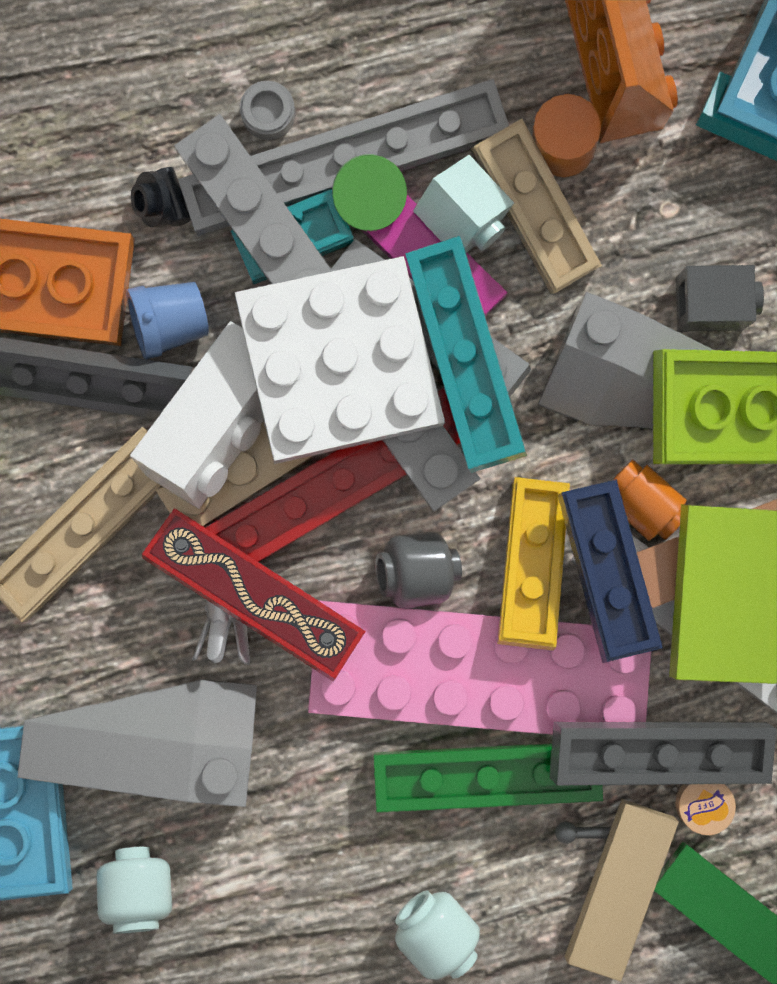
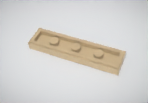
[0,426,162,623]

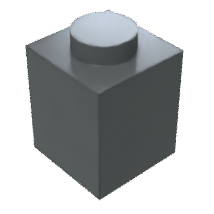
[676,265,764,332]

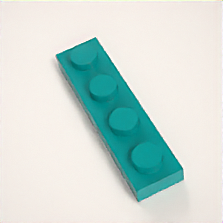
[406,236,527,473]

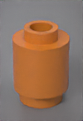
[613,459,687,541]

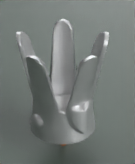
[192,600,250,665]

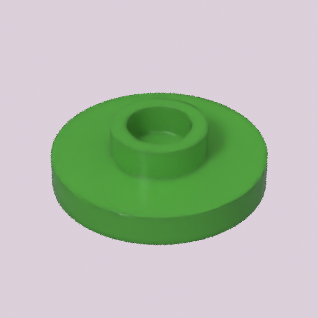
[332,154,407,231]

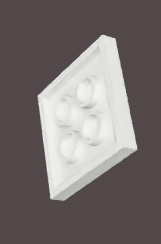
[235,256,445,464]

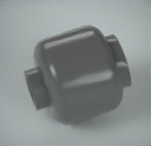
[375,532,462,609]

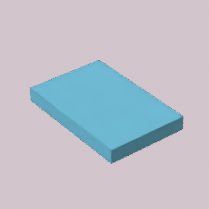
[0,725,73,901]

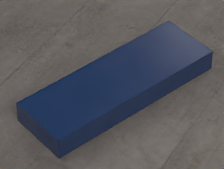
[558,479,663,663]

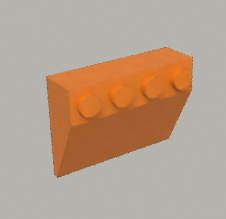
[565,0,678,143]

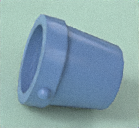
[126,282,209,360]

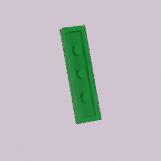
[374,744,604,813]

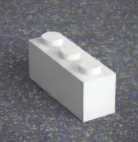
[130,321,264,509]

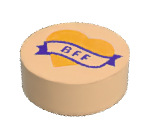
[675,784,736,835]

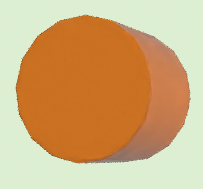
[532,94,601,178]

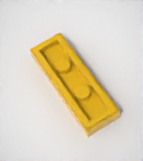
[497,477,570,651]

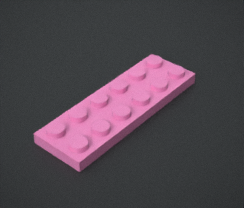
[308,600,651,735]

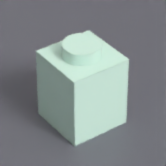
[413,155,514,252]

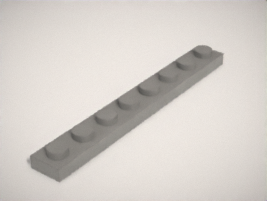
[174,114,481,513]

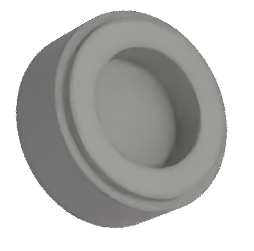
[240,81,296,140]

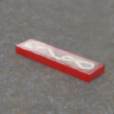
[142,508,366,682]

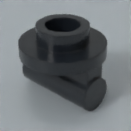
[131,167,191,228]

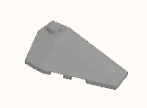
[538,292,713,430]
[17,679,257,807]

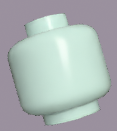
[96,847,172,934]
[395,891,480,980]

